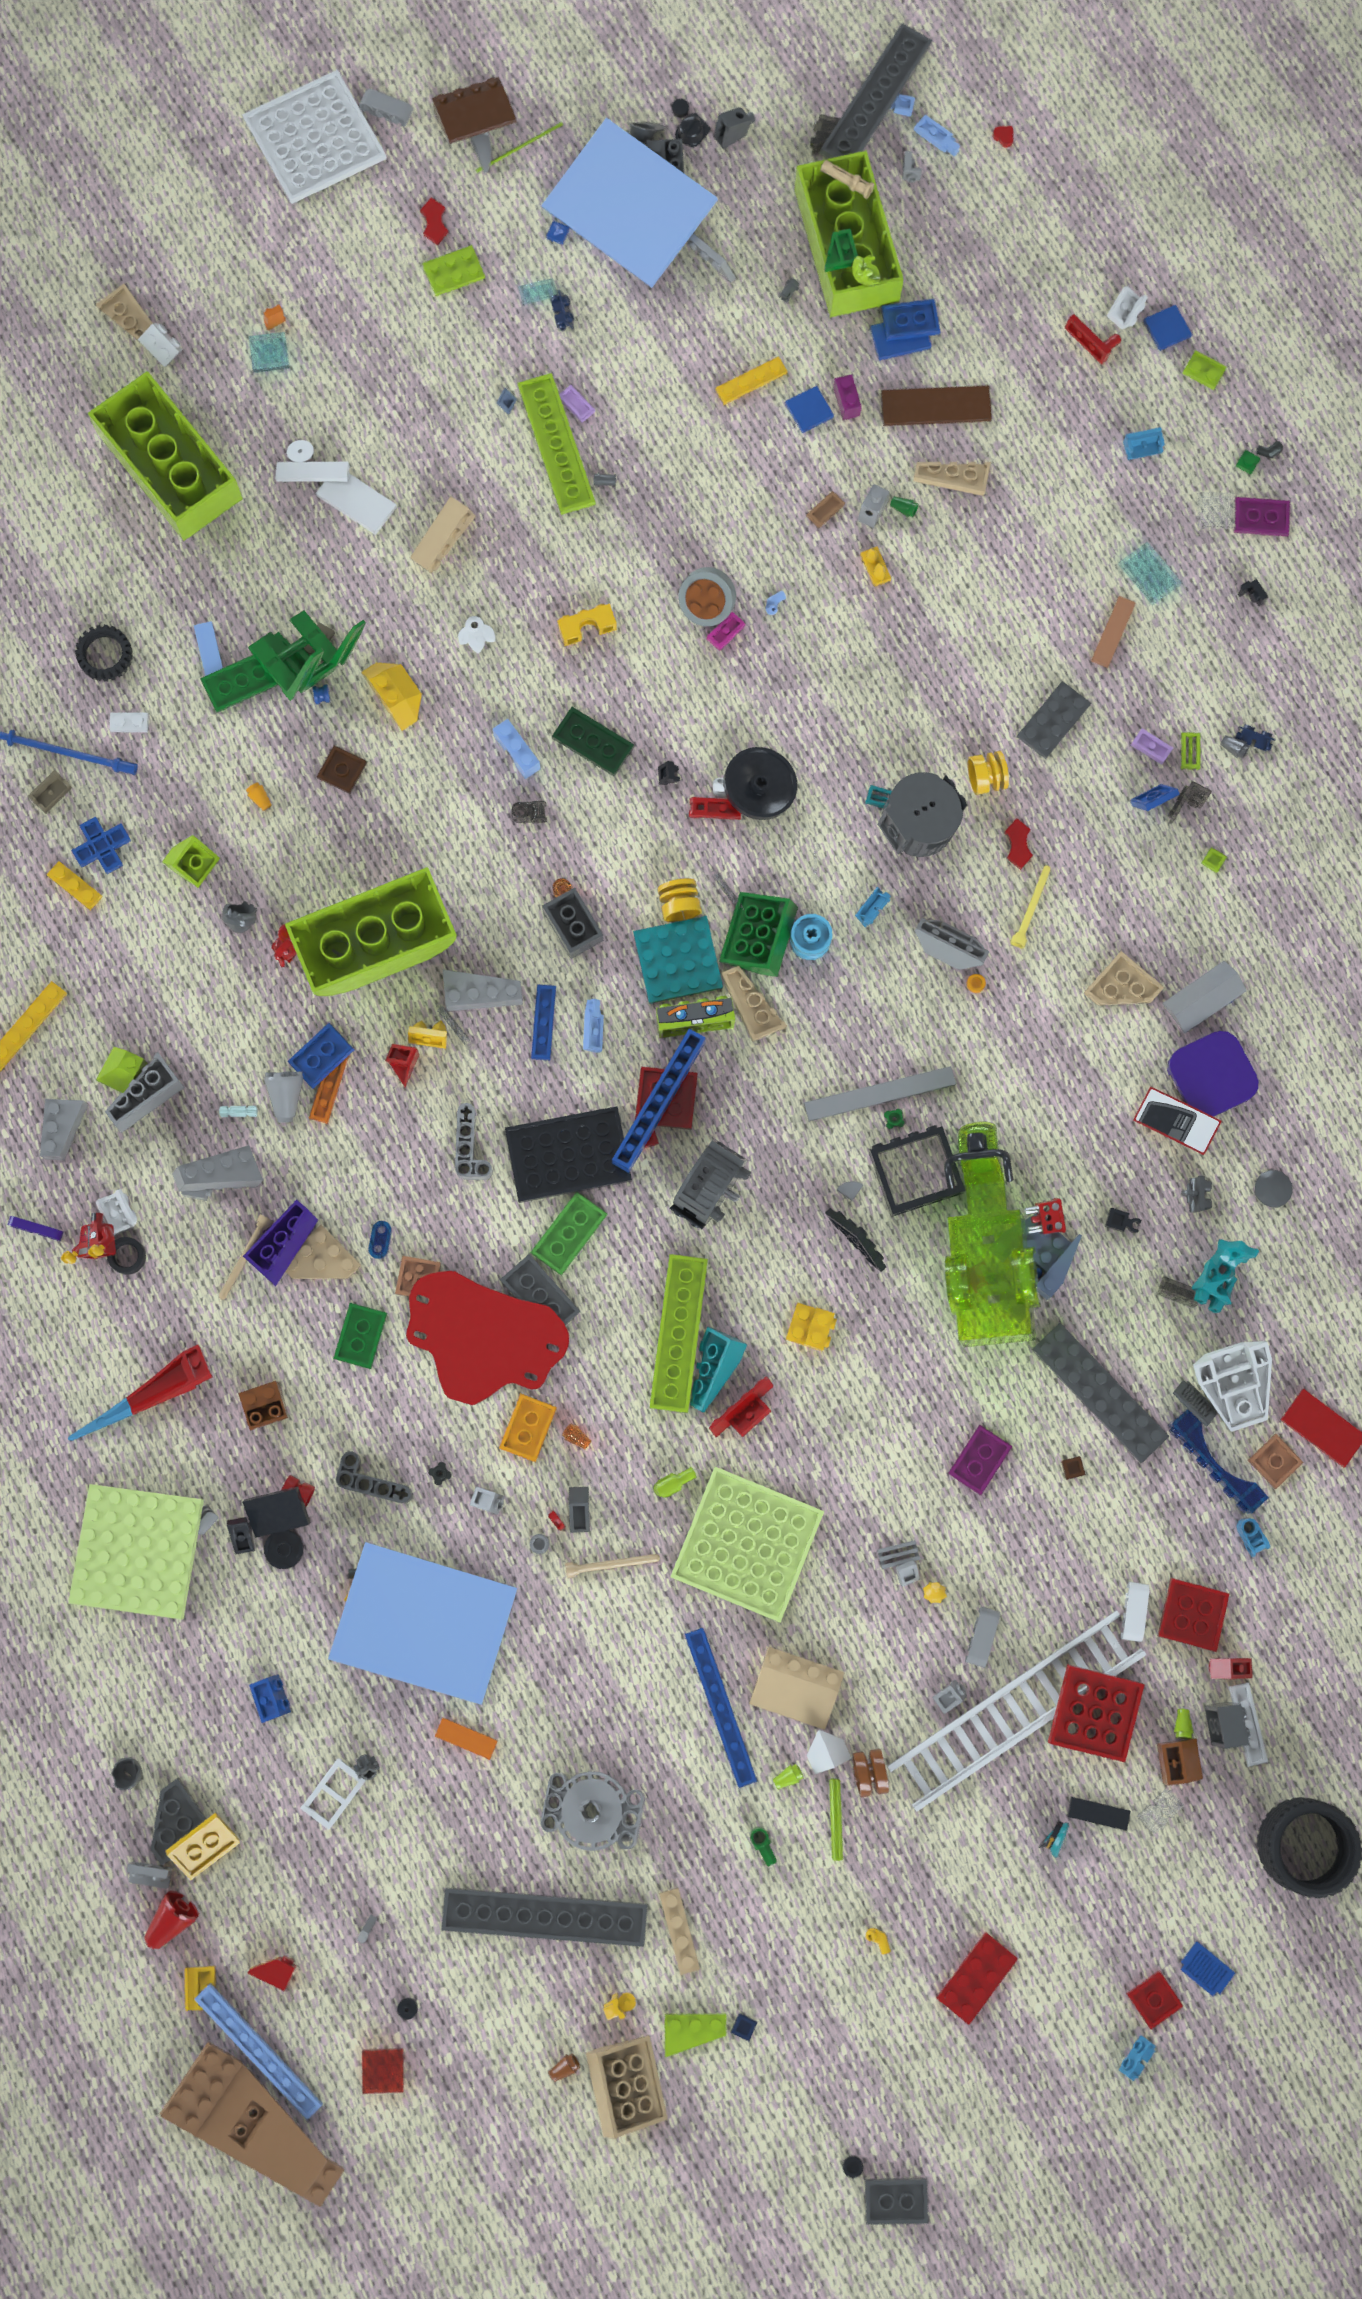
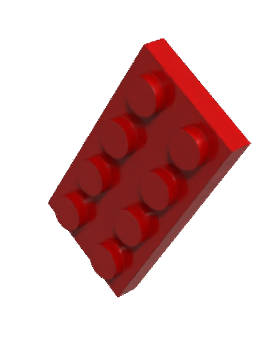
[936,1932,1018,2025]

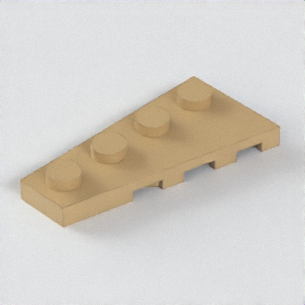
[96,284,153,342]
[913,462,991,496]
[721,966,787,1042]

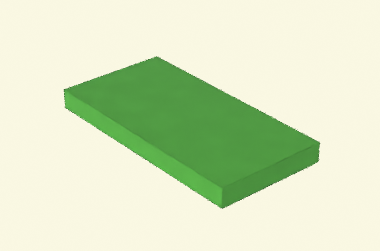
[530,1192,608,1276]

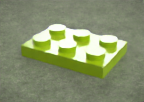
[422,245,485,297]

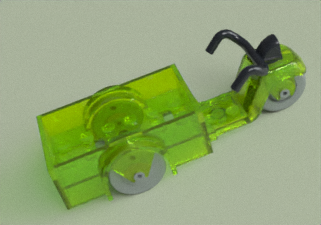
[944,1121,1041,1347]

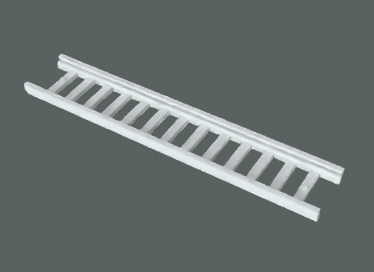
[887,1611,1147,1812]

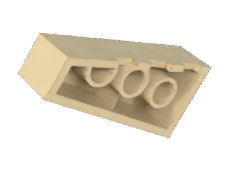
[410,496,476,573]

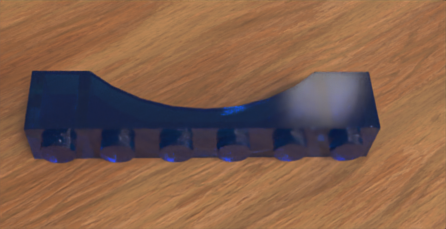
[1168,1409,1269,1514]

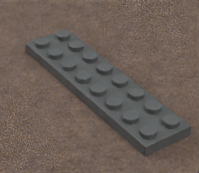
[1032,1323,1170,1463]

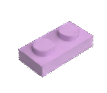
[1131,729,1173,765]

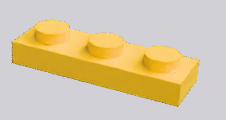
[46,861,103,911]

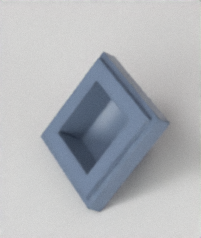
[497,388,517,414]

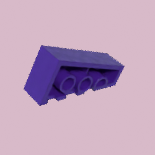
[243,1199,318,1286]

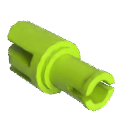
[653,1467,697,1498]

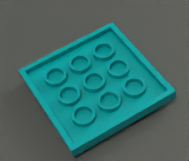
[633,916,723,1004]

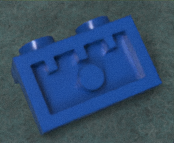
[249,1674,291,1723]

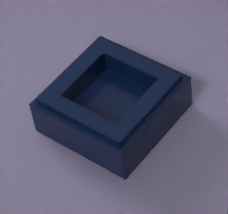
[731,2013,758,2041]

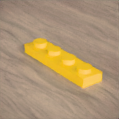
[715,356,787,405]

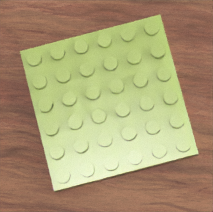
[670,1467,824,1623]
[68,1484,204,1620]

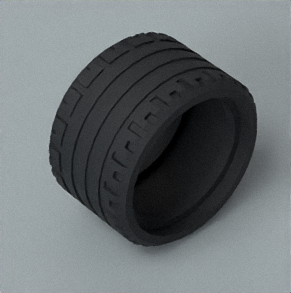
[1257,1797,1362,1898]

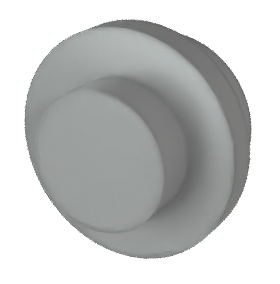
[530,1534,549,1554]

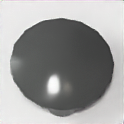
[1254,1170,1293,1208]

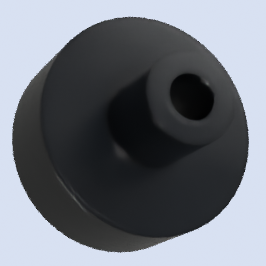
[397,1997,418,2020]

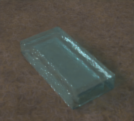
[518,278,557,305]

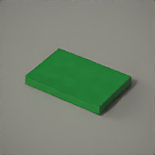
[333,1303,388,1369]

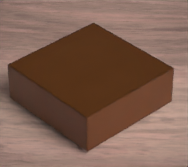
[1061,1456,1086,1480]

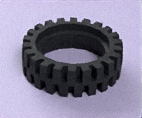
[75,624,133,682]

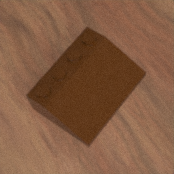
[431,77,517,144]

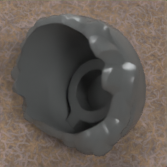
[222,901,257,933]

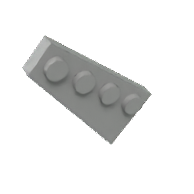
[687,233,736,283]

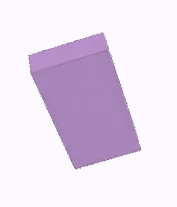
[559,385,595,423]

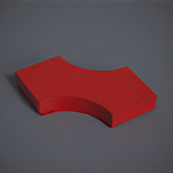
[420,197,449,246]
[1004,818,1033,870]

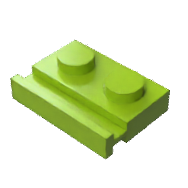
[1182,350,1227,390]

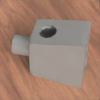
[857,484,890,528]

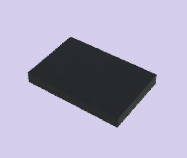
[242,1486,311,1538]

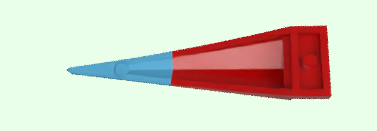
[68,1344,213,1441]

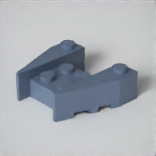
[989,1208,1082,1300]

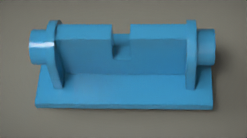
[855,887,891,927]
[1119,2035,1156,2081]

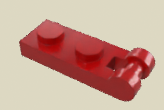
[689,797,741,820]

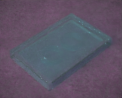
[1118,542,1182,606]

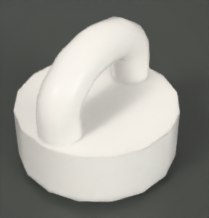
[713,778,726,797]

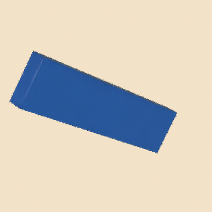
[531,984,556,1061]

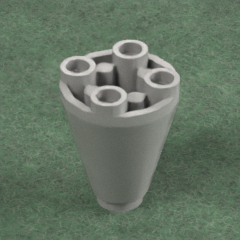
[264,1071,303,1122]

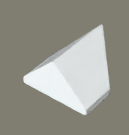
[807,1730,851,1774]

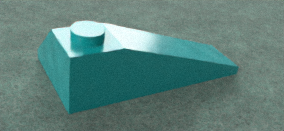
[690,1326,747,1412]

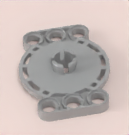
[540,1771,645,1851]

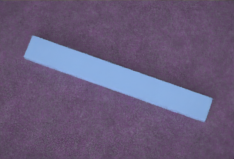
[194,1983,323,2120]

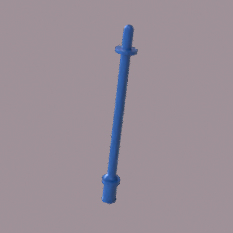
[0,730,138,776]

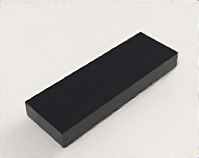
[1067,1797,1131,1831]

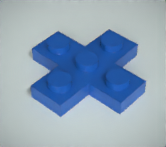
[71,817,131,874]

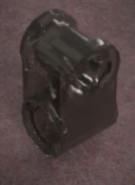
[511,800,547,823]

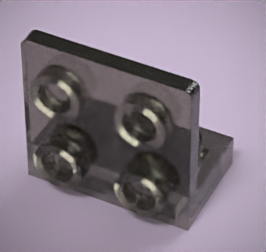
[1168,781,1212,824]

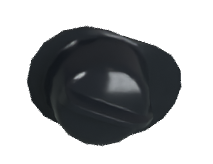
[675,113,711,148]

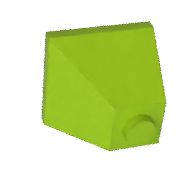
[162,835,220,888]
[96,1047,148,1093]

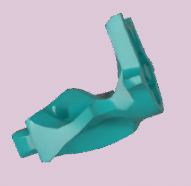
[1192,1239,1259,1313]

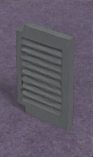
[1173,1380,1217,1427]

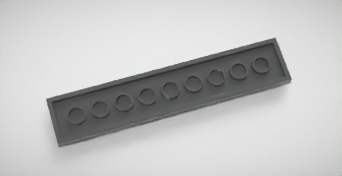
[820,23,932,159]
[441,1888,648,1947]

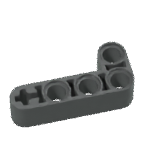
[336,1451,413,1504]

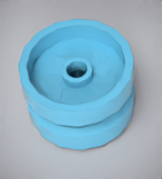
[790,914,832,960]

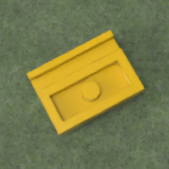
[185,1966,216,2011]

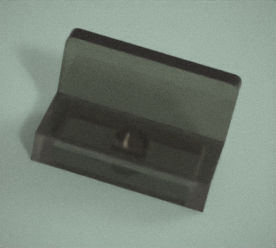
[1156,1276,1198,1309]

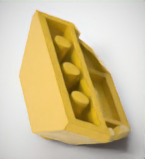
[361,662,422,731]

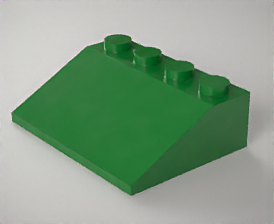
[719,892,798,977]

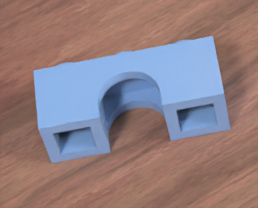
[493,719,541,779]

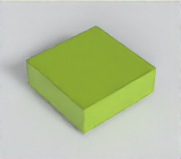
[1201,847,1227,873]

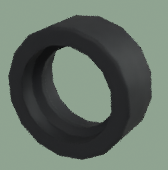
[107,1237,146,1275]

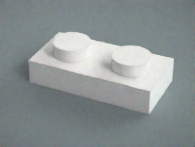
[110,713,149,732]

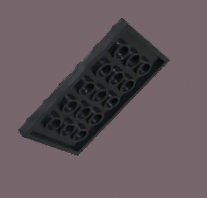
[505,1106,632,1203]

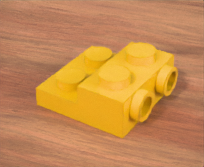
[785,1302,837,1352]

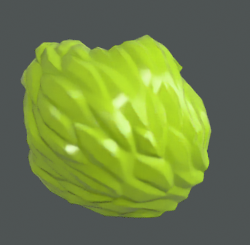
[852,255,880,286]

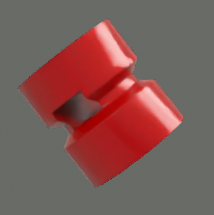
[281,1475,315,1507]

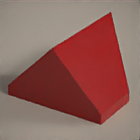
[385,1044,420,1088]

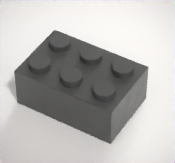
[542,888,604,959]
[1204,1702,1251,1749]

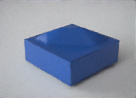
[546,221,570,245]

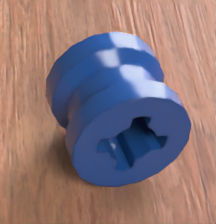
[312,684,331,705]

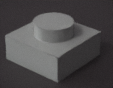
[895,1560,920,1587]

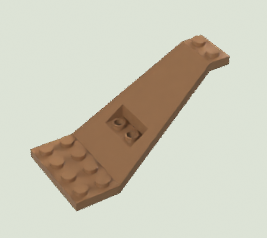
[160,2041,344,2207]

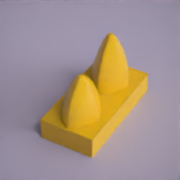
[860,546,891,587]
[408,1020,447,1049]

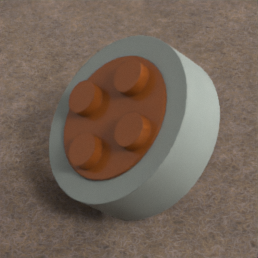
[679,567,736,626]

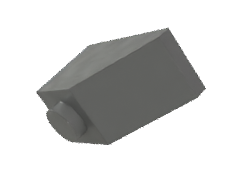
[569,1487,590,1533]

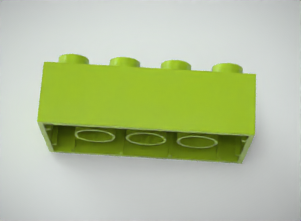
[794,150,904,318]
[88,371,243,541]

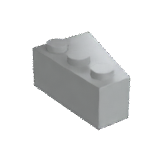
[40,1099,88,1160]

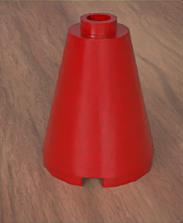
[144,1890,199,1949]

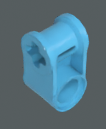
[1237,1518,1271,1557]

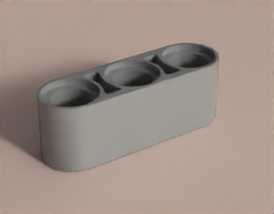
[359,89,413,127]
[965,1606,1000,1668]

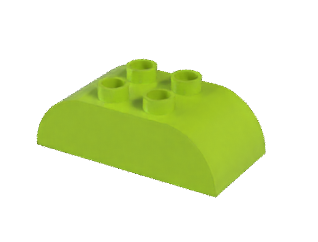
[285,867,457,996]

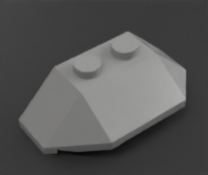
[915,918,989,970]

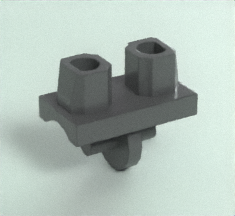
[1181,1176,1212,1213]

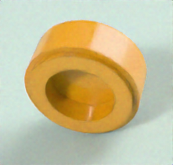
[966,974,986,993]

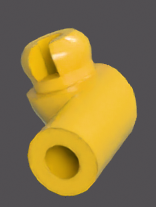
[866,1928,891,1955]

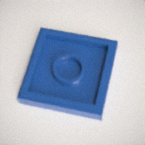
[1143,305,1192,351]
[785,386,834,433]
[1130,784,1180,811]

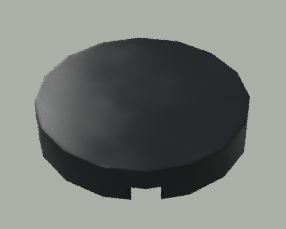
[264,1530,304,1569]

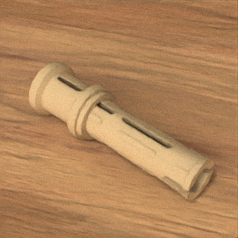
[821,160,874,199]

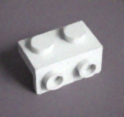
[1107,286,1148,329]
[138,323,182,367]
[96,1189,137,1235]

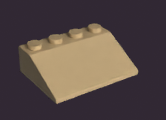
[749,1646,845,1730]
[586,2035,668,2139]

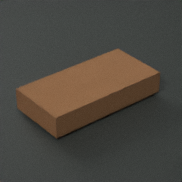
[806,491,845,528]

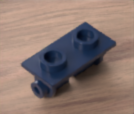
[551,289,574,331]
[1235,724,1276,752]

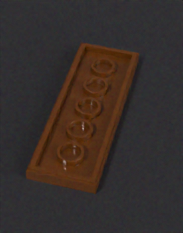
[881,385,992,426]

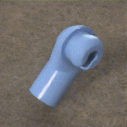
[765,591,786,615]

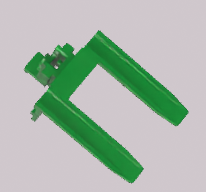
[248,610,366,701]

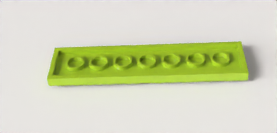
[517,373,596,515]
[649,1254,708,1413]

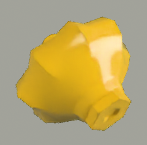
[923,1582,947,1604]

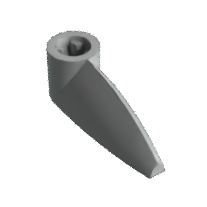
[470,132,491,173]

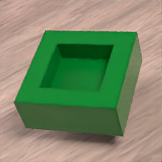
[1236,449,1261,475]

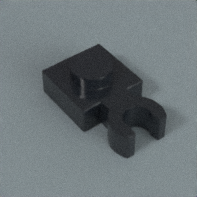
[1105,1208,1142,1233]

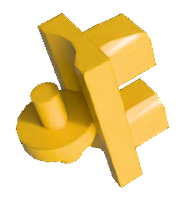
[603,1992,636,2020]

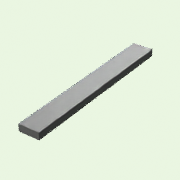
[804,1066,956,1122]

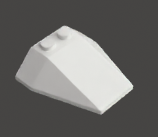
[1193,1341,1272,1432]

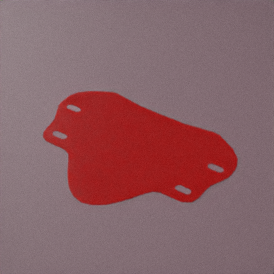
[406,1271,569,1405]

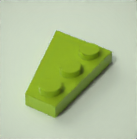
[665,2013,726,2058]

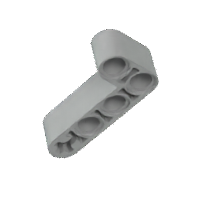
[455,1103,493,1180]

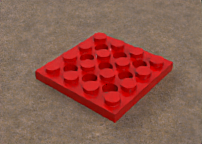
[1048,1664,1145,1762]

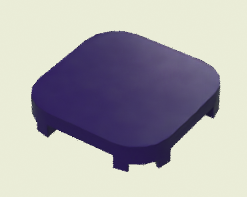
[1167,1031,1259,1117]

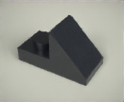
[227,1517,255,1555]

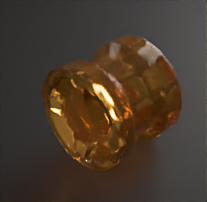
[553,878,571,898]

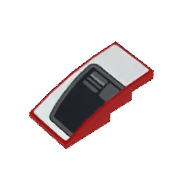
[1133,1086,1222,1155]

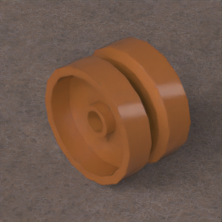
[852,1748,889,1798]

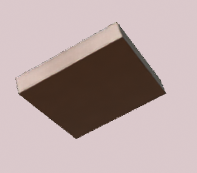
[317,745,367,794]

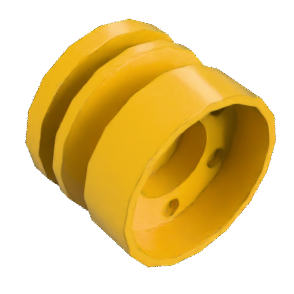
[967,750,1009,795]
[657,878,702,922]

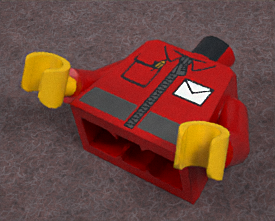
[61,1213,116,1264]

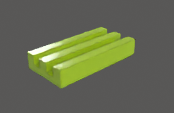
[1181,732,1201,770]

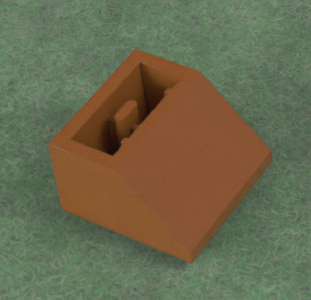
[238,1381,288,1431]
[1157,1738,1203,1786]

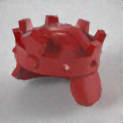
[271,924,297,967]

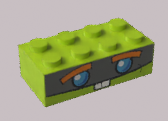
[656,996,735,1039]

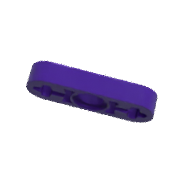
[7,1216,64,1241]

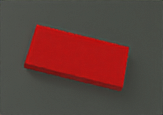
[1280,1389,1362,1468]

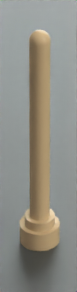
[219,1214,273,1300]
[565,1554,660,1579]

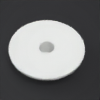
[287,440,314,462]

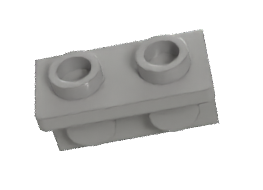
[127,1861,173,1889]

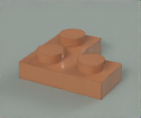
[395,1256,441,1297]

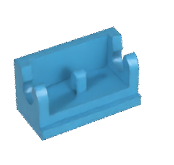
[1123,427,1165,460]

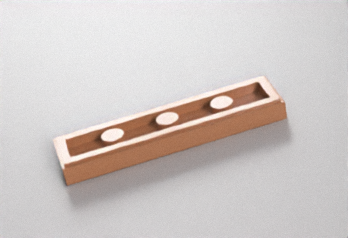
[1091,596,1136,668]

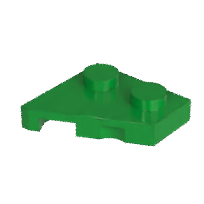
[824,229,858,272]

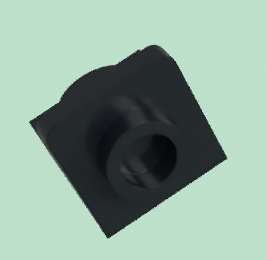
[1238,579,1269,606]

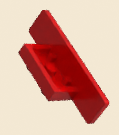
[709,1376,774,1437]

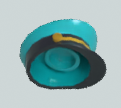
[1038,1820,1069,1858]

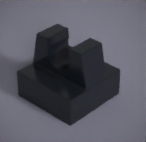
[658,761,680,785]

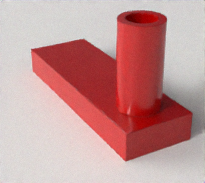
[1064,314,1121,365]

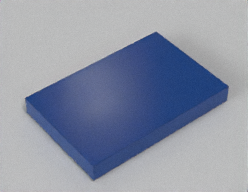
[881,299,941,341]
[870,323,931,361]
[287,1023,355,1089]

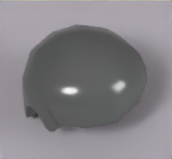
[111,1757,142,1790]

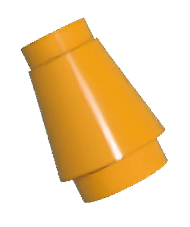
[246,782,272,811]

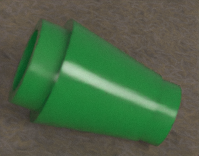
[890,496,919,518]

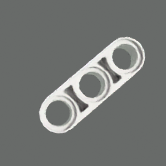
[1121,1582,1149,1642]

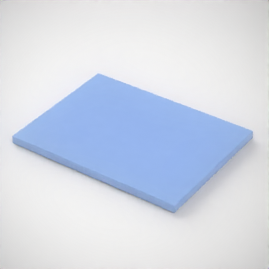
[541,118,718,288]
[328,1542,517,1705]

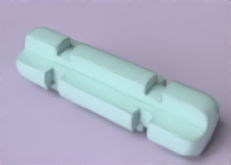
[219,1106,258,1117]

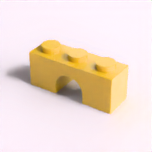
[557,603,617,646]

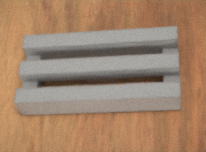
[877,1540,920,1569]

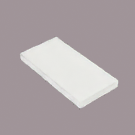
[316,473,397,535]

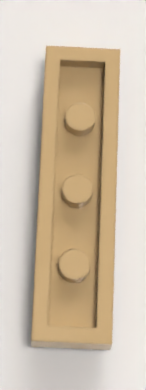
[659,1888,700,1975]

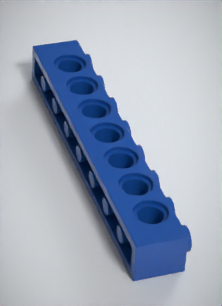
[612,1029,706,1173]

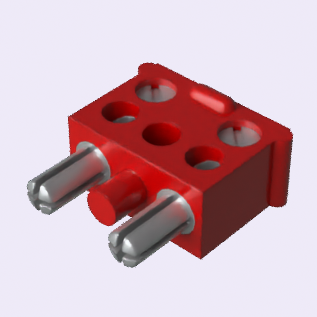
[1024,1198,1066,1234]

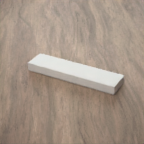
[275,462,350,482]
[1228,1682,1268,1767]

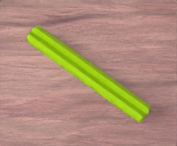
[829,1778,843,1861]

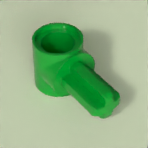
[750,1827,777,1867]

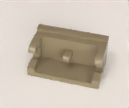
[28,770,72,814]

